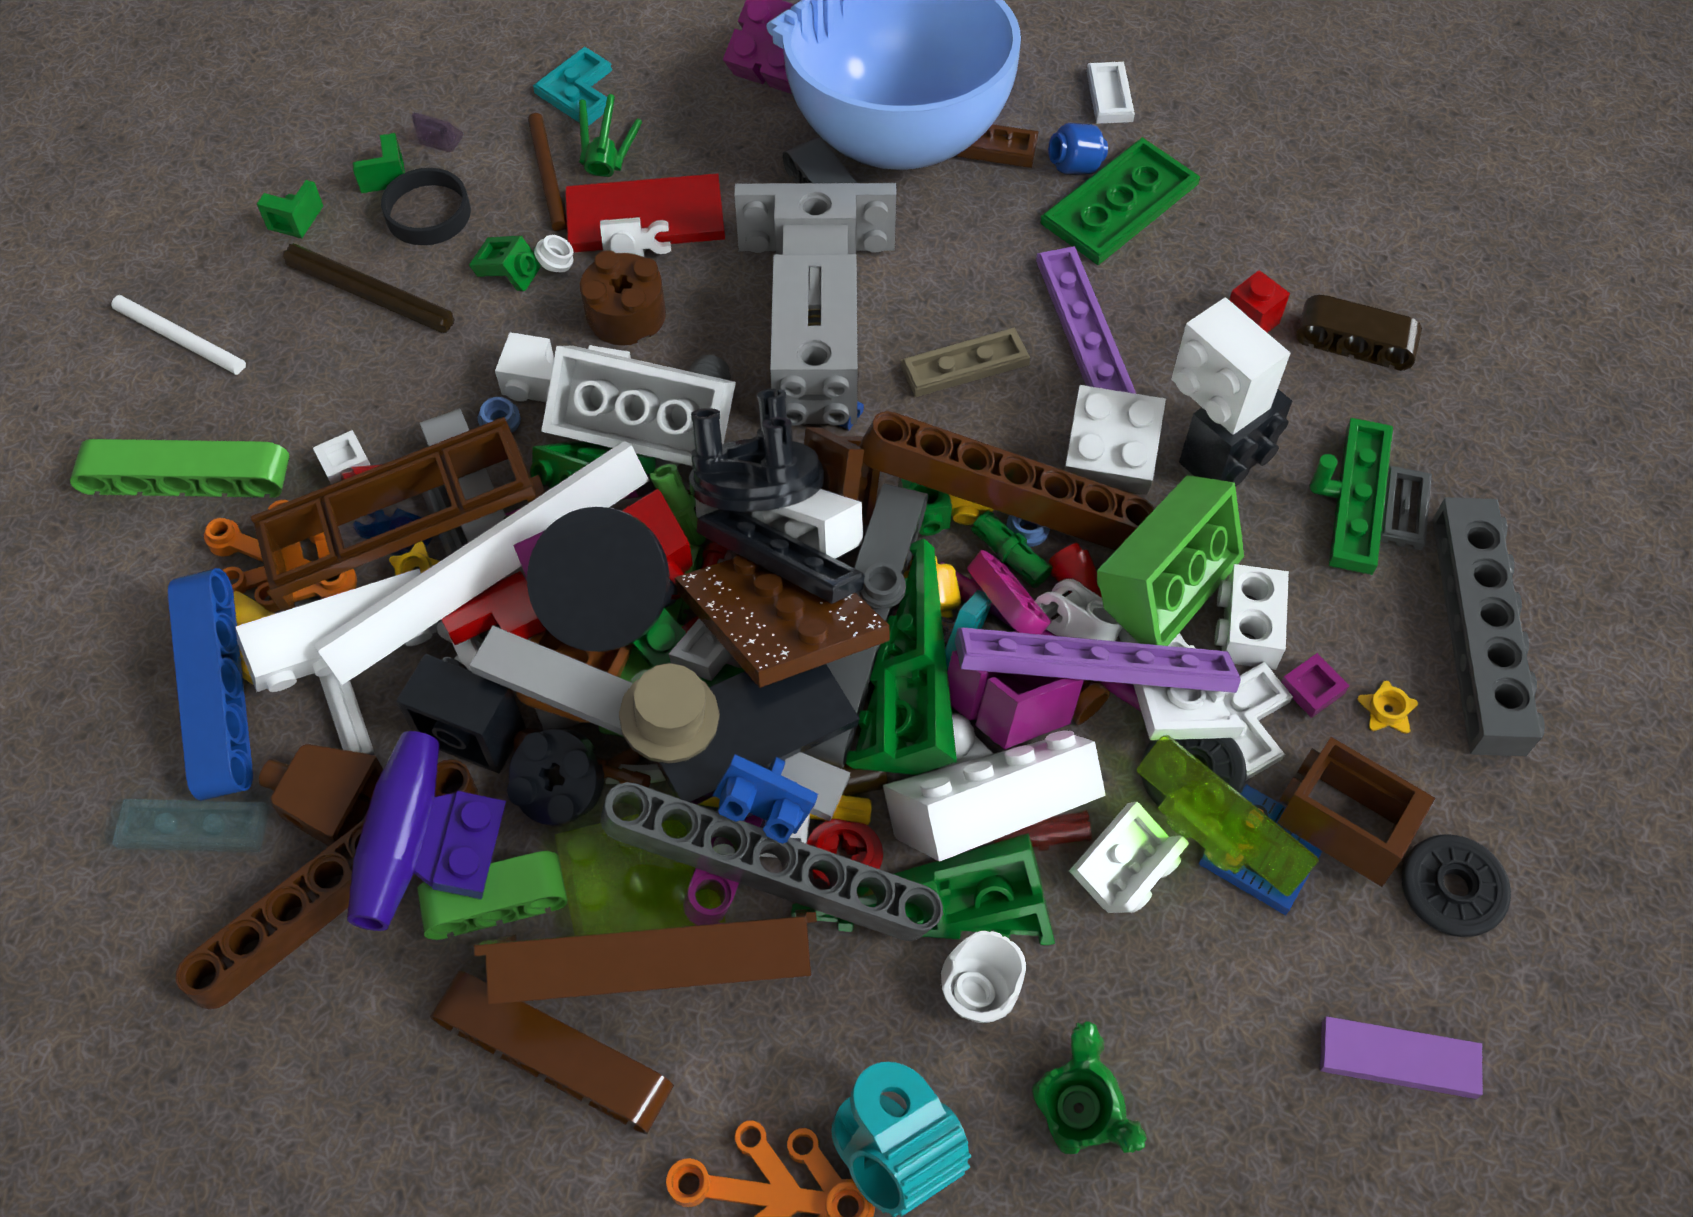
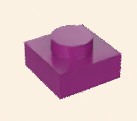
[1281,653,1349,718]

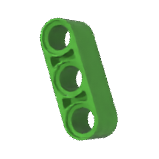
[417,851,567,940]

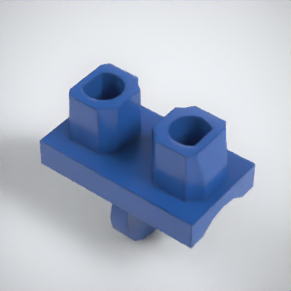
[713,754,818,844]

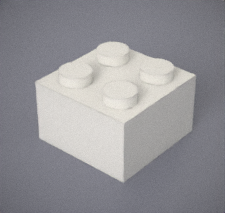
[1171,297,1290,435]
[1064,385,1166,495]

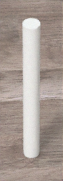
[112,295,246,375]

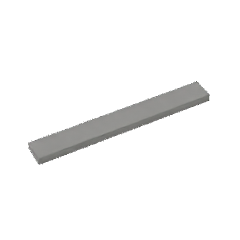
[469,626,850,822]

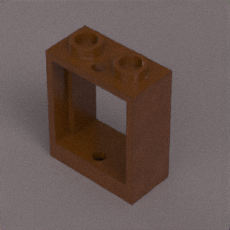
[1277,737,1435,887]

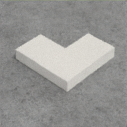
[1222,662,1293,780]

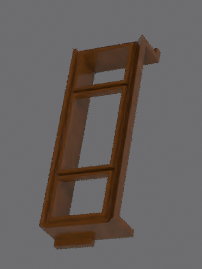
[250,417,545,612]
[474,909,817,1005]

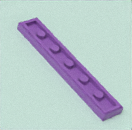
[1036,246,1136,394]
[955,627,1241,693]

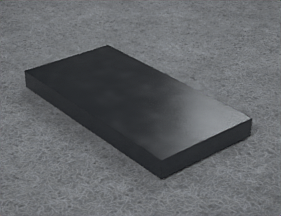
[656,664,860,805]

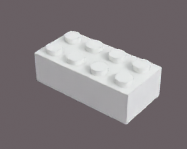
[541,346,736,466]

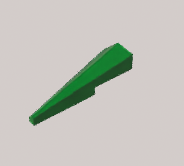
[846,538,957,775]
[791,833,1055,945]

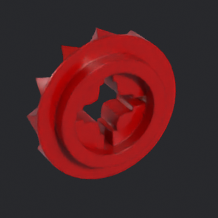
[807,819,883,886]

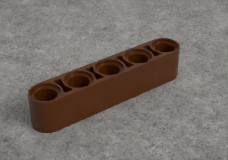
[430,971,674,1134]

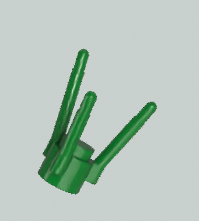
[579,94,642,177]

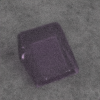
[411,112,463,152]

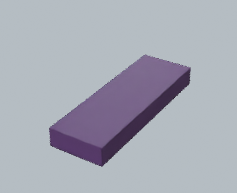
[1320,1016,1483,1099]

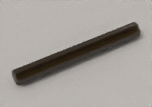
[282,243,455,333]

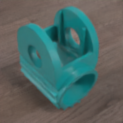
[831,1062,971,1217]

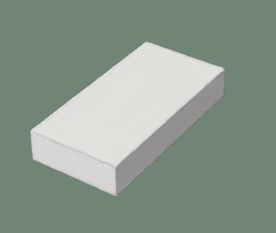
[1086,62,1135,124]

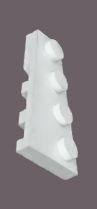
[1119,627,1245,740]

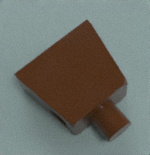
[259,744,383,846]

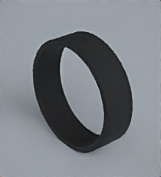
[381,168,471,245]

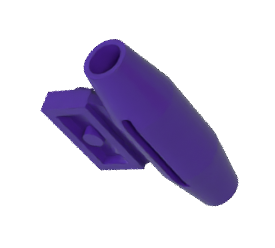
[347,731,506,931]

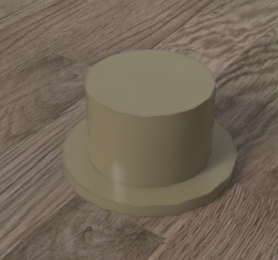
[619,663,720,763]

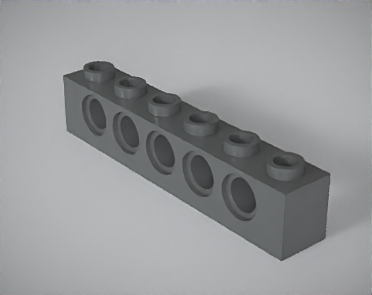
[1432,497,1545,756]

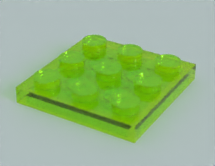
[554,814,726,936]

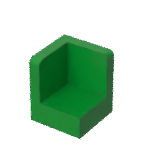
[352,133,405,194]
[257,180,323,239]

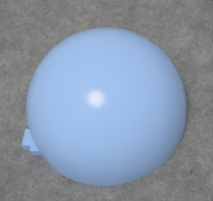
[766,0,1021,170]

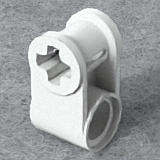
[1035,579,1122,641]

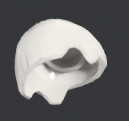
[941,931,1026,1023]

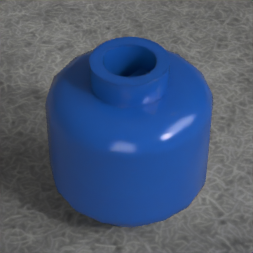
[1048,123,1108,175]

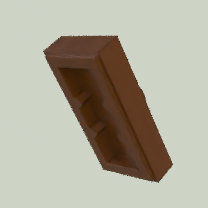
[957,124,1039,168]

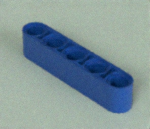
[168,568,253,801]

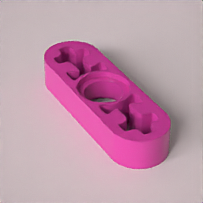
[967,550,1051,635]

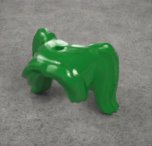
[1032,1021,1147,1154]

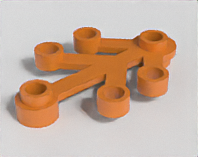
[204,500,357,613]
[666,1120,875,1217]

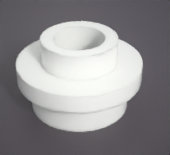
[534,235,573,272]

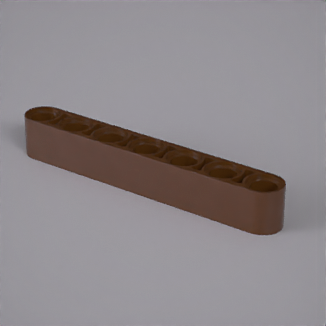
[859,411,1155,550]
[176,759,478,1009]

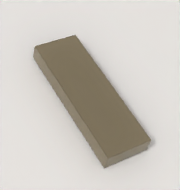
[901,327,1030,397]

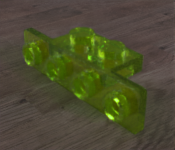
[1137,735,1319,896]

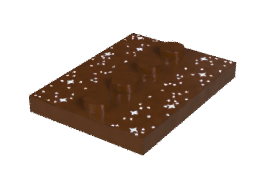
[675,555,890,688]

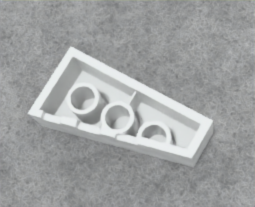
[883,731,1106,862]

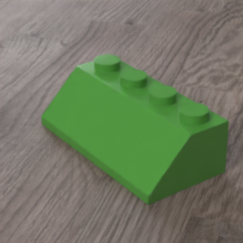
[1097,475,1244,646]

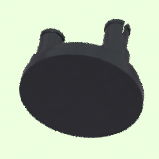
[689,389,824,512]
[527,507,678,652]

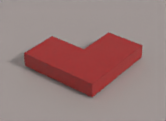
[441,571,547,645]

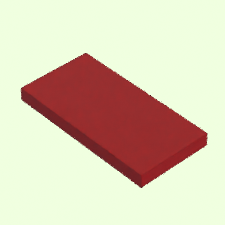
[566,173,725,253]

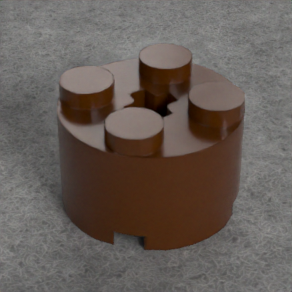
[580,250,666,346]

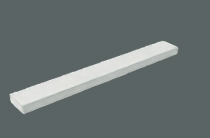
[313,441,649,685]

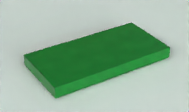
[1040,137,1200,265]

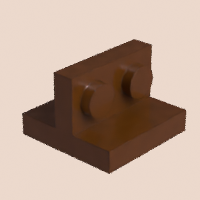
[804,428,880,525]

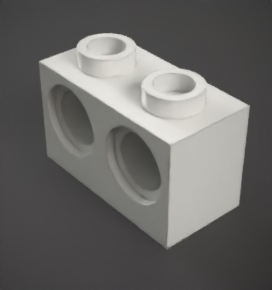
[1215,564,1289,670]

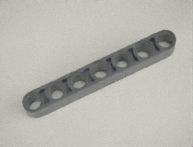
[803,483,928,768]
[600,782,943,941]

